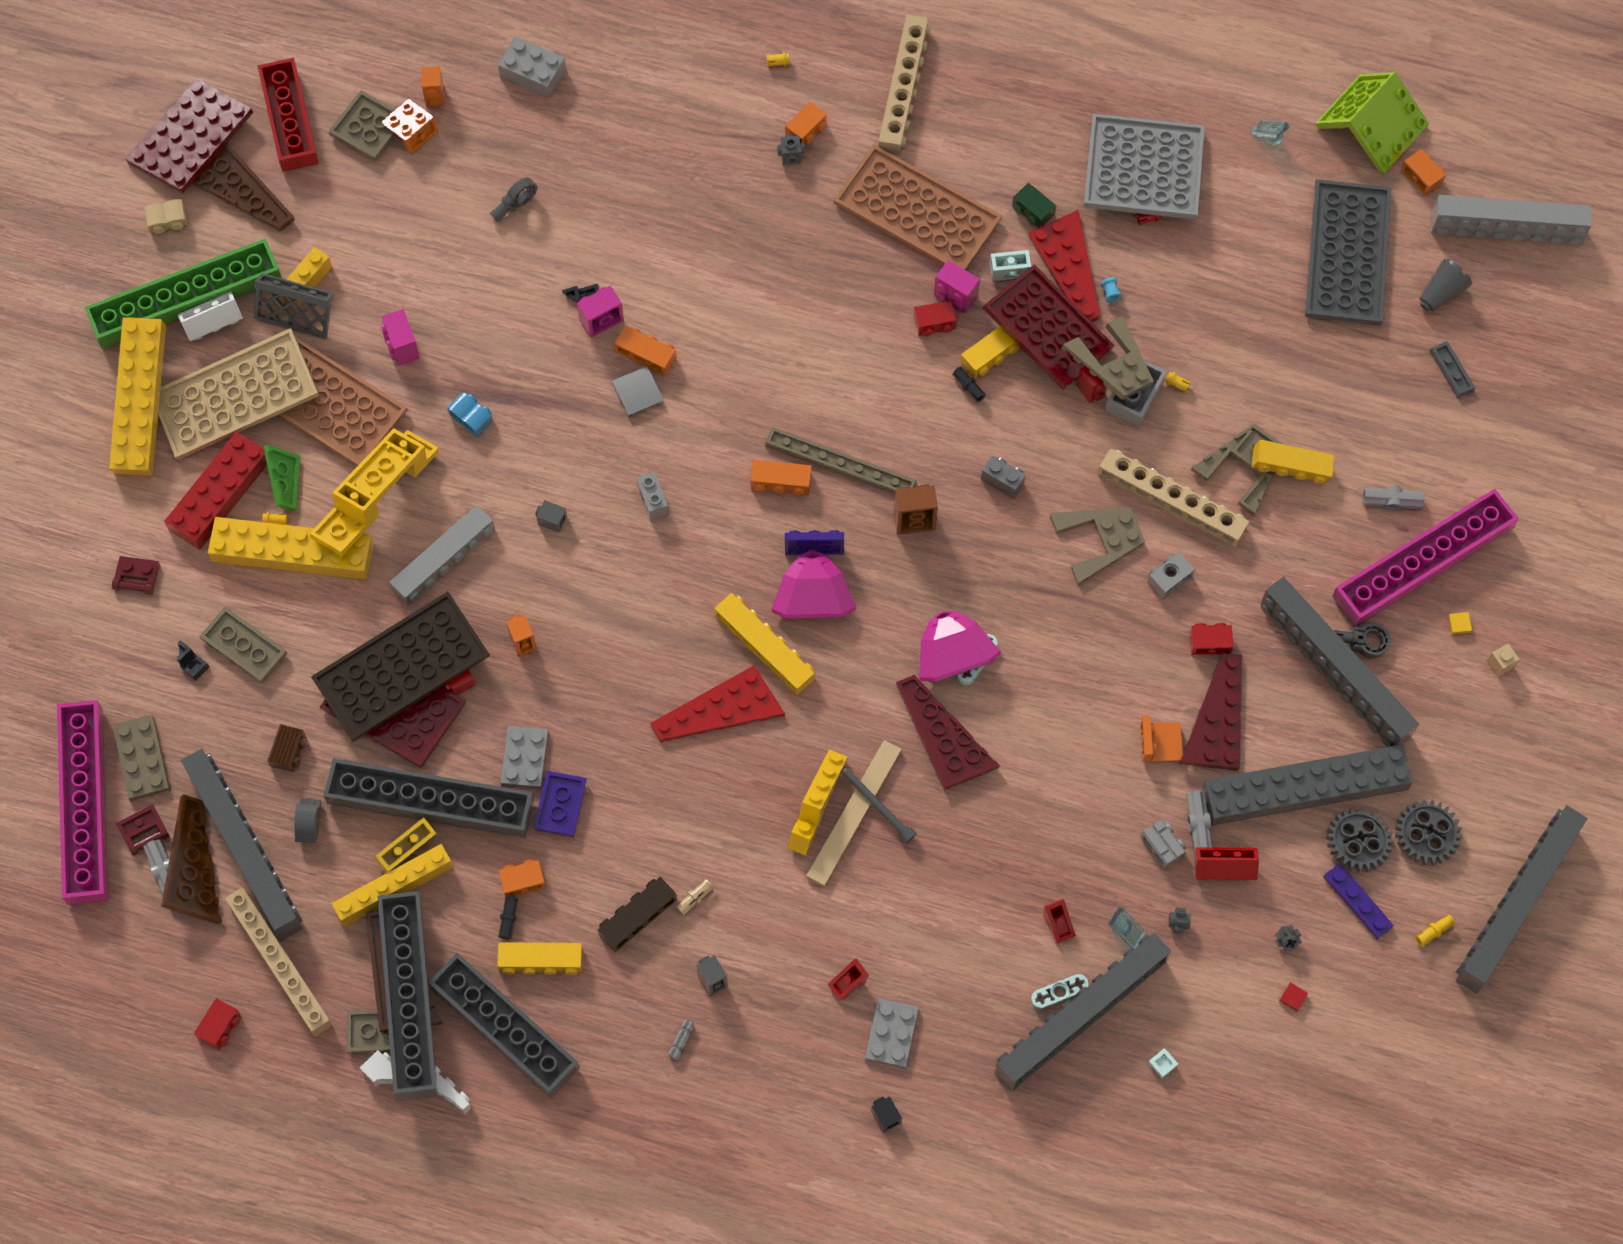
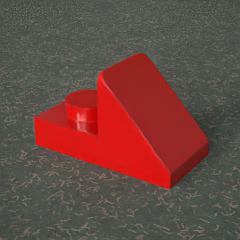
[1044,899,1076,943]
[828,958,869,1000]

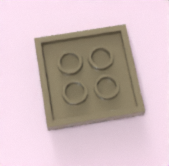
[328,90,396,161]

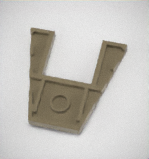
[1061,316,1153,400]
[1191,424,1282,516]
[1050,507,1145,585]

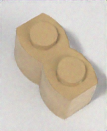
[144,199,188,234]

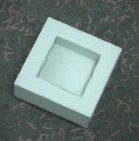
[1148,1048,1178,1078]

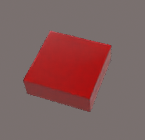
[1279,982,1308,1012]

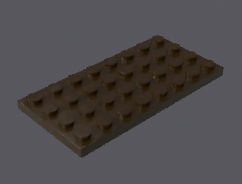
[311,591,490,742]

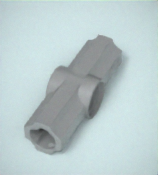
[1363,486,1425,511]
[1187,791,1212,854]
[143,839,169,894]

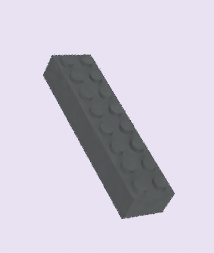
[428,953,580,1098]

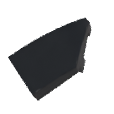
[562,283,600,303]
[177,640,210,681]

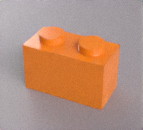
[421,66,445,107]
[785,102,827,146]
[1401,149,1446,196]
[506,614,537,656]
[498,859,546,897]

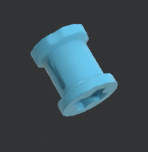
[1101,277,1122,302]

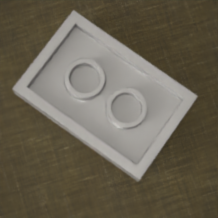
[500,726,548,789]
[865,998,919,1069]

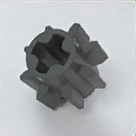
[1168,907,1191,934]
[1275,925,1301,951]

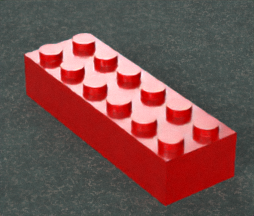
[257,57,319,172]
[164,431,267,550]

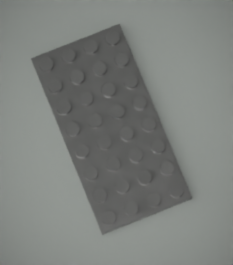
[1305,179,1391,325]

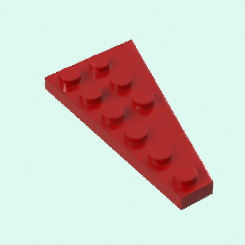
[1028,210,1100,322]
[650,665,785,742]

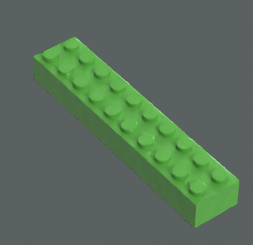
[85,238,282,349]

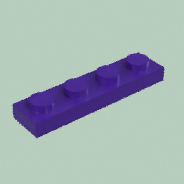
[1323,863,1394,939]

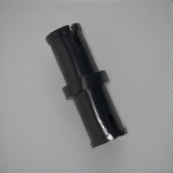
[952,367,986,402]
[498,896,518,940]

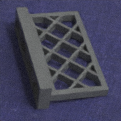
[254,273,334,338]

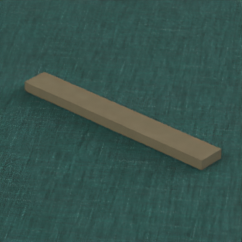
[765,427,917,494]

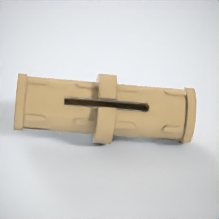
[675,879,714,916]

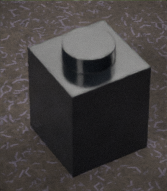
[871,1096,902,1133]

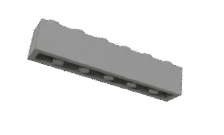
[389,505,494,605]

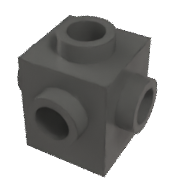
[777,135,804,165]

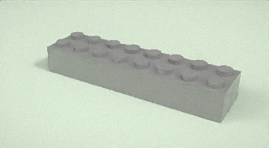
[1431,195,1591,245]

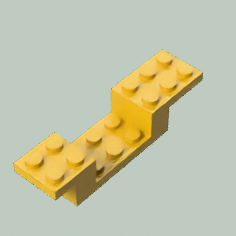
[310,428,439,556]

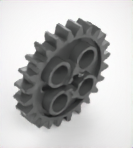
[1395,799,1462,865]
[1326,807,1393,872]

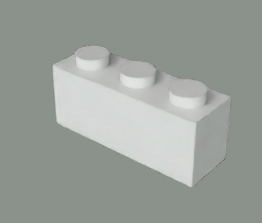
[177,291,243,341]

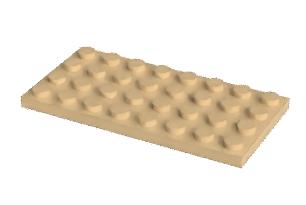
[158,328,320,460]

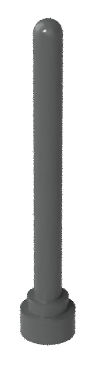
[842,768,917,844]

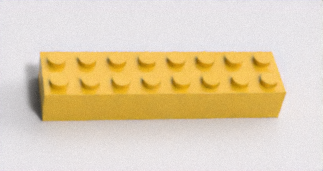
[109,317,166,476]
[208,517,374,580]

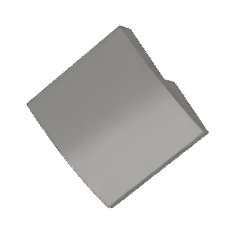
[611,366,664,416]

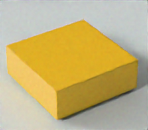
[1448,612,1472,635]

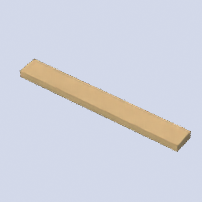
[806,740,902,887]

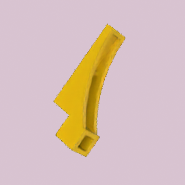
[787,750,848,856]

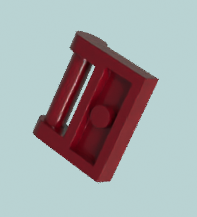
[112,556,160,595]
[116,804,170,856]

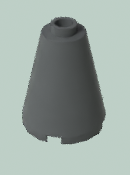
[1419,259,1472,311]

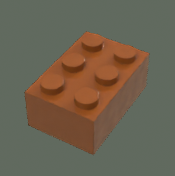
[894,484,938,535]

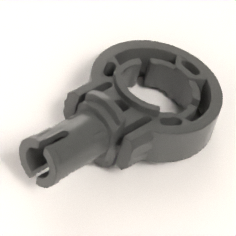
[490,177,538,222]
[1334,623,1391,658]

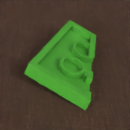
[264,445,300,512]

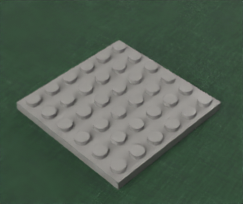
[1083,114,1205,220]

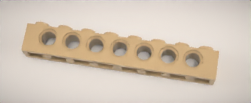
[878,14,931,154]
[1098,448,1249,547]
[225,887,333,1037]

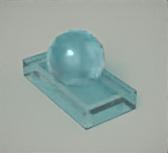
[1251,119,1290,145]
[1109,907,1146,948]

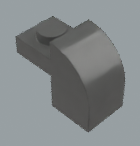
[294,798,321,843]

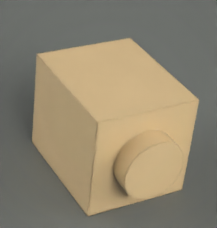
[1487,643,1520,677]

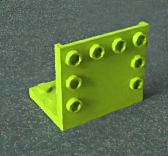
[1315,72,1430,173]

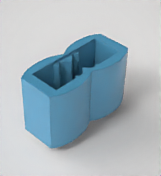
[447,392,492,437]

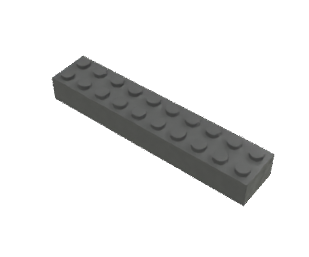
[1260,576,1419,747]
[1202,744,1413,826]
[181,749,303,941]
[324,758,534,838]
[1455,805,1588,994]
[378,891,438,1102]
[995,933,1171,1092]

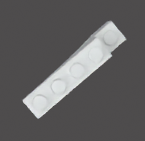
[360,1050,471,1114]

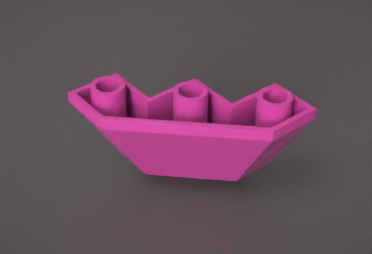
[772,550,856,618]
[919,611,1001,683]

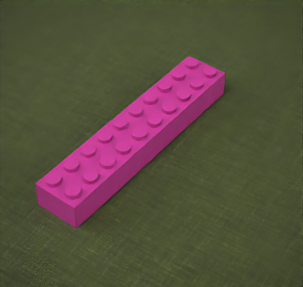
[1332,489,1519,627]
[57,700,109,905]

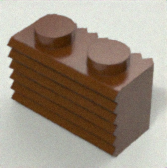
[267,724,307,772]

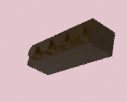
[598,876,677,952]

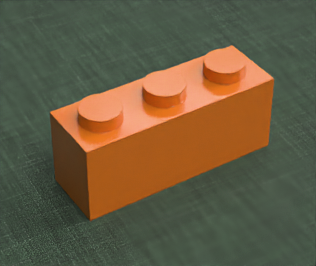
[614,325,676,376]
[750,459,812,496]

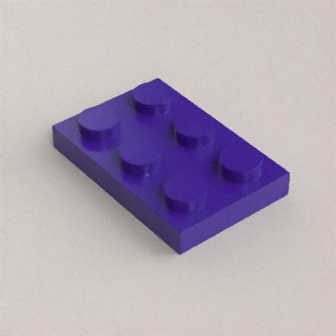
[785,530,844,555]
[534,771,587,838]

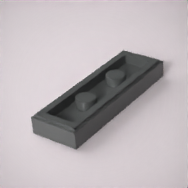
[1430,341,1475,398]

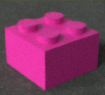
[934,260,980,313]
[577,285,624,338]
[380,309,420,366]

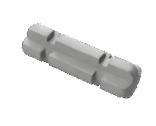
[668,1020,694,1060]

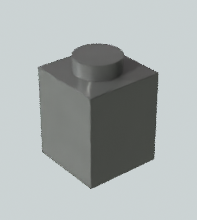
[535,500,567,533]

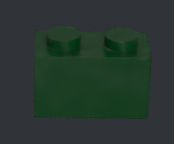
[1012,182,1056,228]

